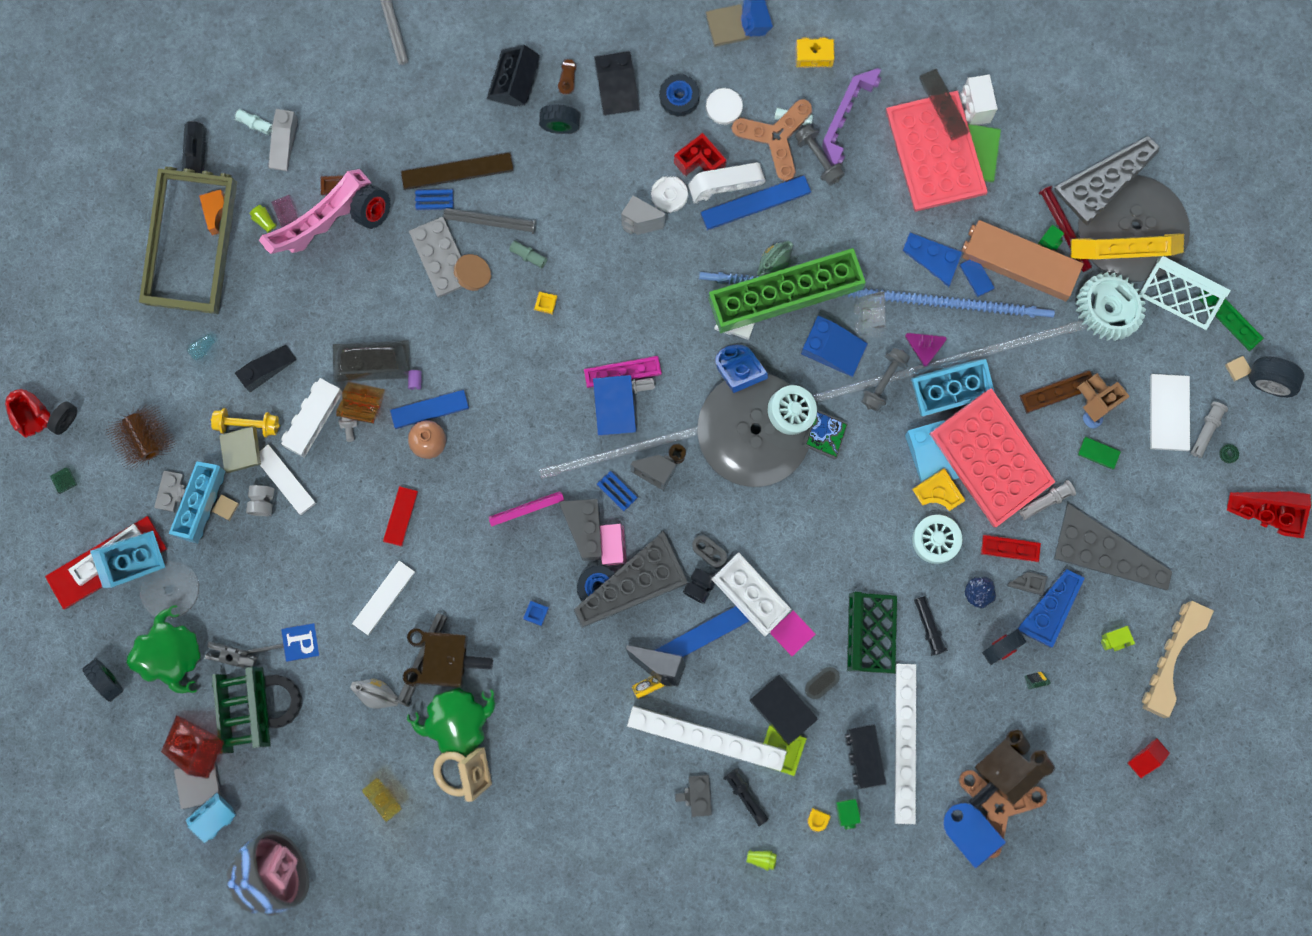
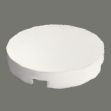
[706,88,743,125]
[651,176,688,213]

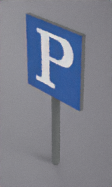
[247,623,319,662]

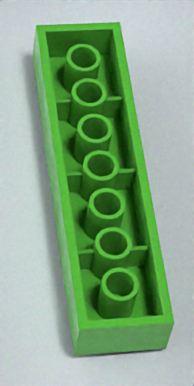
[708,248,866,333]

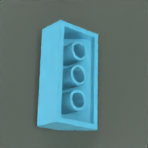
[169,461,226,544]

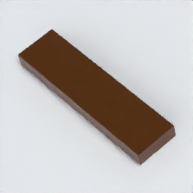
[1019,370,1095,414]

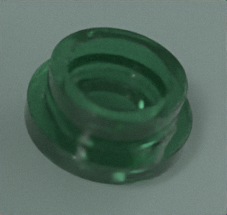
[1219,444,1239,464]

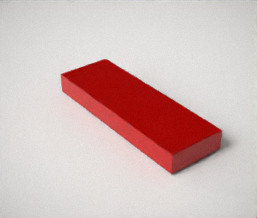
[383,486,418,547]
[981,535,1041,562]

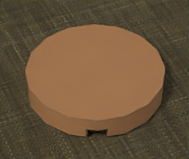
[454,254,491,291]

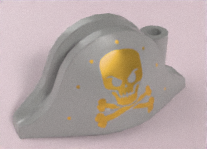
[350,679,398,709]

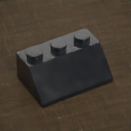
[486,45,540,107]
[845,724,886,789]

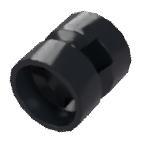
[683,568,715,604]

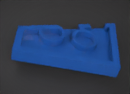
[903,233,962,287]

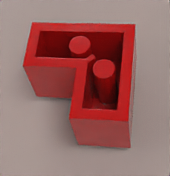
[674,133,726,177]

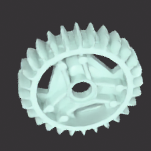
[1076,272,1146,341]

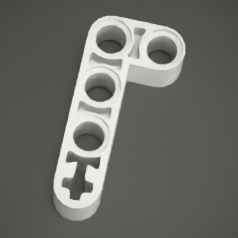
[688,163,765,203]

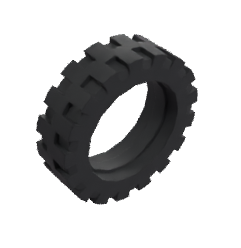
[247,675,302,728]

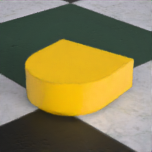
[808,808,831,832]

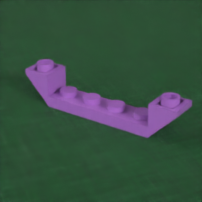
[822,68,881,166]

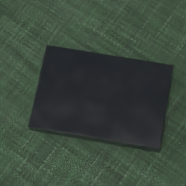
[749,675,818,746]

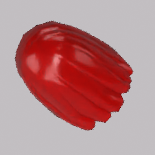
[5,389,51,438]

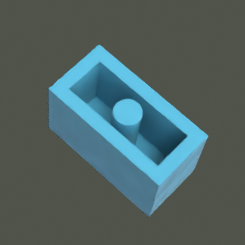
[186,793,236,843]

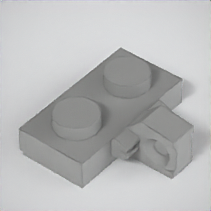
[154,471,185,512]

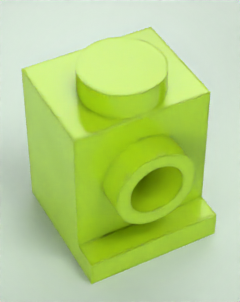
[1101,626,1135,652]

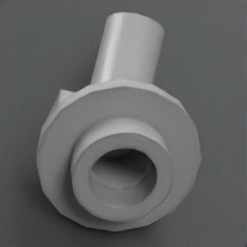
[338,414,357,442]

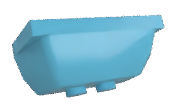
[911,359,995,416]

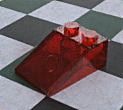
[161,715,224,779]

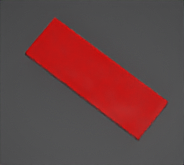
[45,516,167,610]

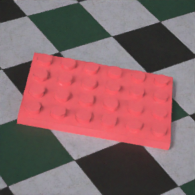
[886,91,988,212]
[929,388,1055,527]

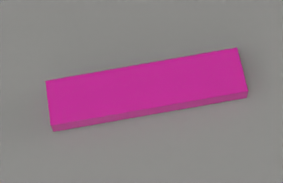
[584,356,662,388]
[489,491,564,527]

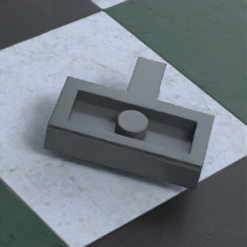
[675,775,712,817]

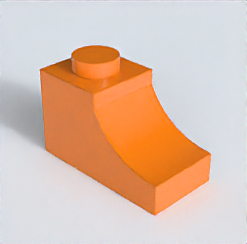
[199,190,225,235]

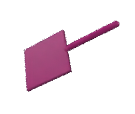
[770,610,816,656]

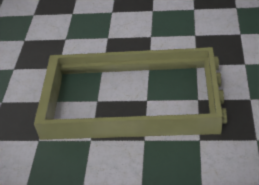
[139,166,237,314]

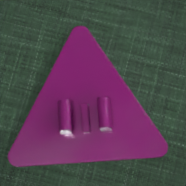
[905,333,947,366]

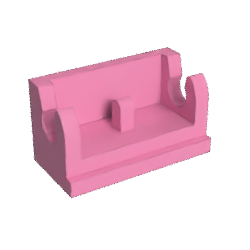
[600,524,627,566]

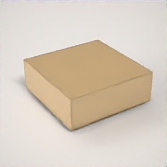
[1225,356,1251,381]
[212,495,239,521]

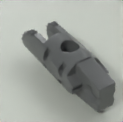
[205,642,257,668]

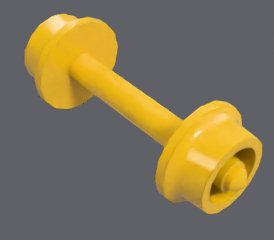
[210,408,280,438]

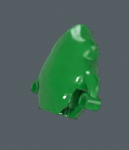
[127,605,201,694]
[407,688,495,757]

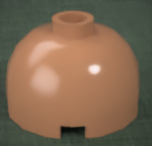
[408,420,447,459]

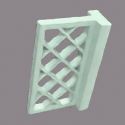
[1139,256,1231,330]

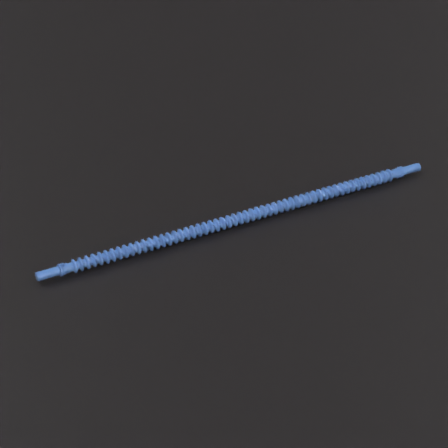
[699,272,1055,318]

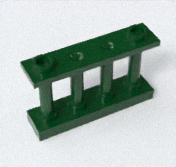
[212,667,271,754]

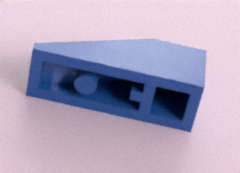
[741,0,773,36]

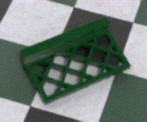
[847,592,897,674]

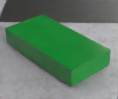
[1077,437,1121,470]

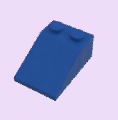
[801,316,868,377]

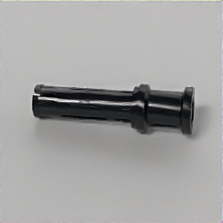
[914,596,948,656]
[723,768,769,827]

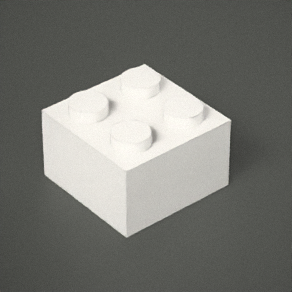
[959,75,997,125]

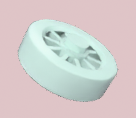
[768,385,817,435]
[912,515,962,564]

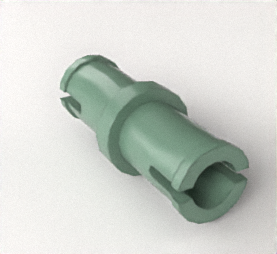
[509,240,547,269]

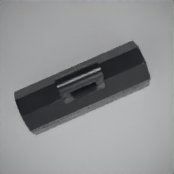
[182,121,206,174]

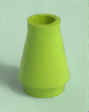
[249,205,276,233]
[747,851,777,871]

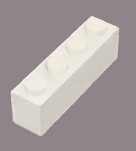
[281,378,343,458]

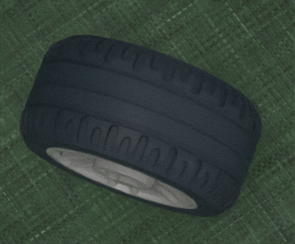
[1249,356,1305,398]

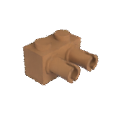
[1077,373,1130,422]

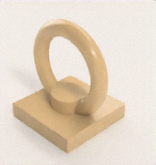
[433,748,492,801]

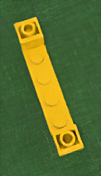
[1071,234,1184,259]

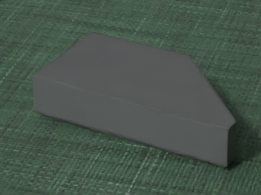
[1007,572,1047,596]

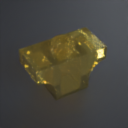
[361,778,403,822]

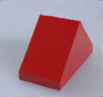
[1128,738,1170,778]

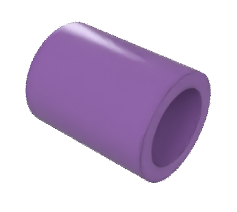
[408,370,422,390]

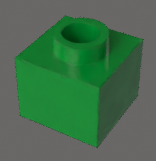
[1038,225,1064,250]

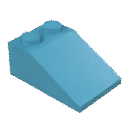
[905,420,959,483]
[90,531,165,588]

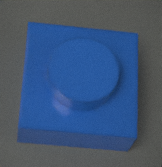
[523,601,549,627]

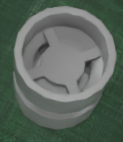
[246,485,274,517]

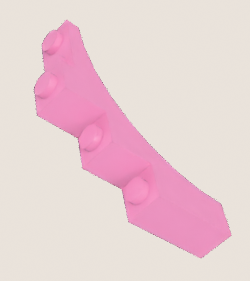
[259,169,371,254]

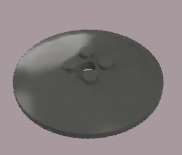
[1078,175,1190,282]
[697,374,809,487]

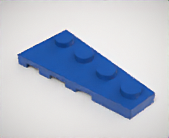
[1016,570,1084,648]

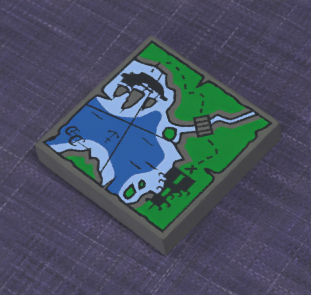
[802,410,848,459]

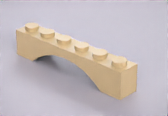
[1142,601,1214,718]

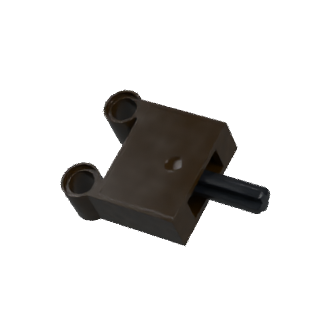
[403,628,493,688]
[969,730,1055,809]

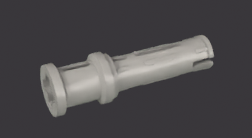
[1190,402,1228,458]
[1018,480,1076,520]

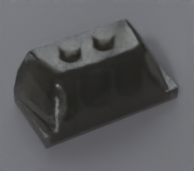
[333,340,410,382]

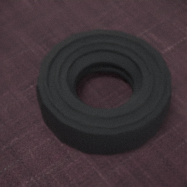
[47,401,77,435]

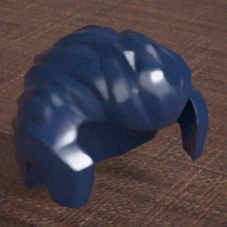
[965,577,996,609]

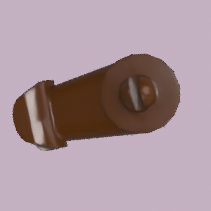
[558,59,577,95]

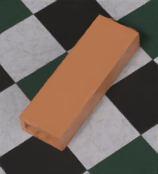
[961,220,1084,301]

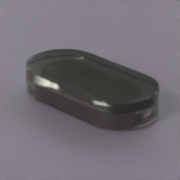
[805,667,840,700]

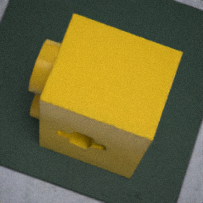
[795,37,834,67]

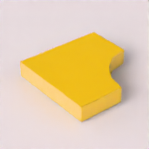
[912,468,965,511]

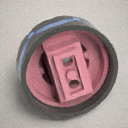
[227,831,309,916]

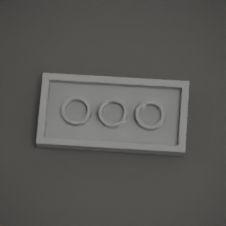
[409,217,463,298]

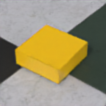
[534,292,557,315]

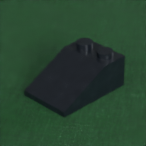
[594,51,639,116]

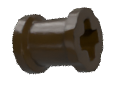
[669,444,686,464]

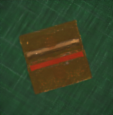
[336,382,385,424]

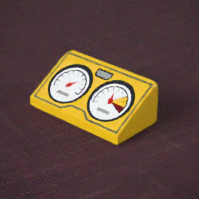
[632,676,665,699]

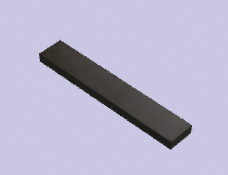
[401,152,514,190]

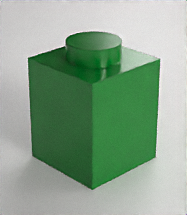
[835,799,861,830]

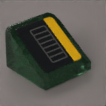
[1025,671,1051,690]

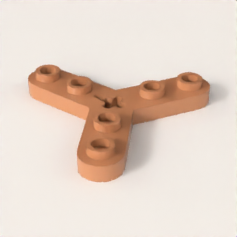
[732,99,812,181]

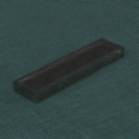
[919,69,969,141]

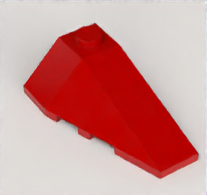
[1227,491,1311,538]

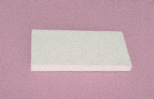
[1150,374,1190,451]
[712,553,791,636]

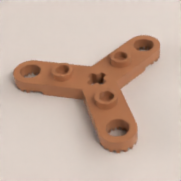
[959,770,1047,858]

